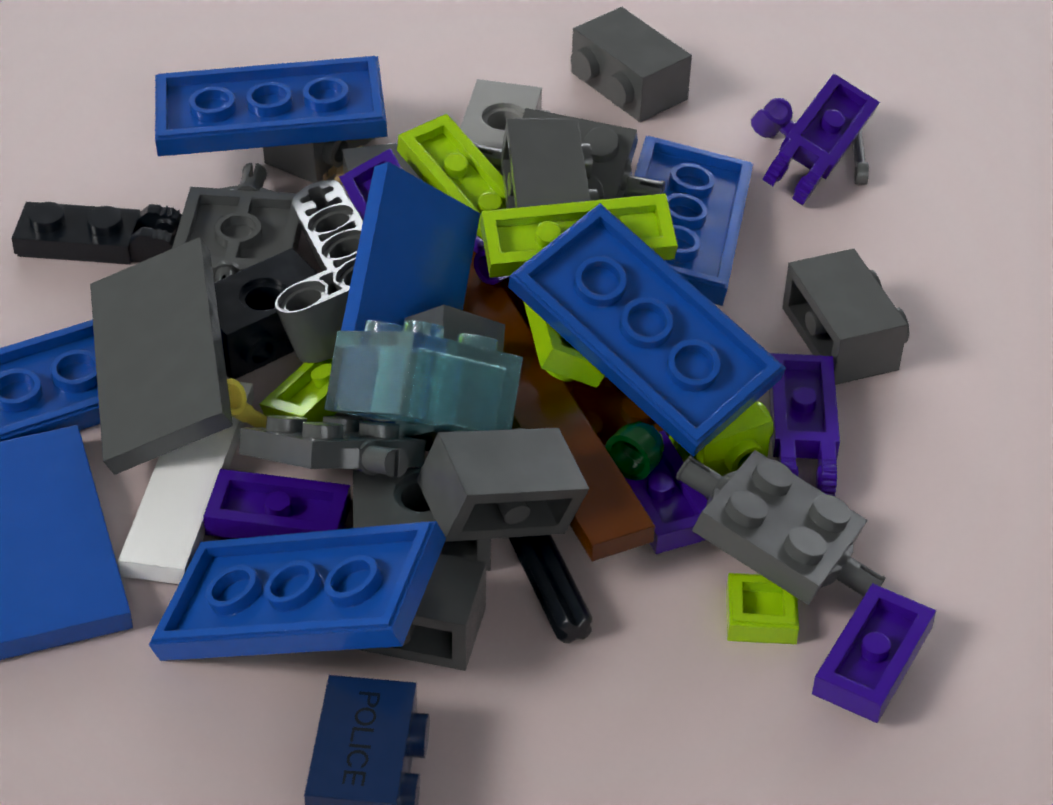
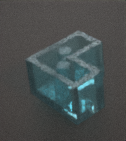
[324,320,523,431]

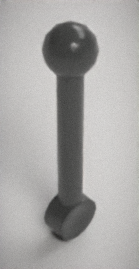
[852,130,869,185]

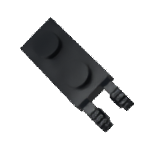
[11,202,182,265]

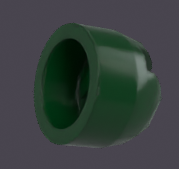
[605,421,664,481]

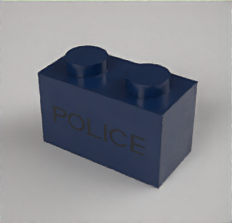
[304,675,430,805]

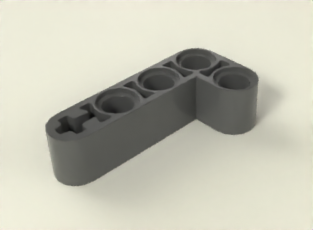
[275,180,363,363]

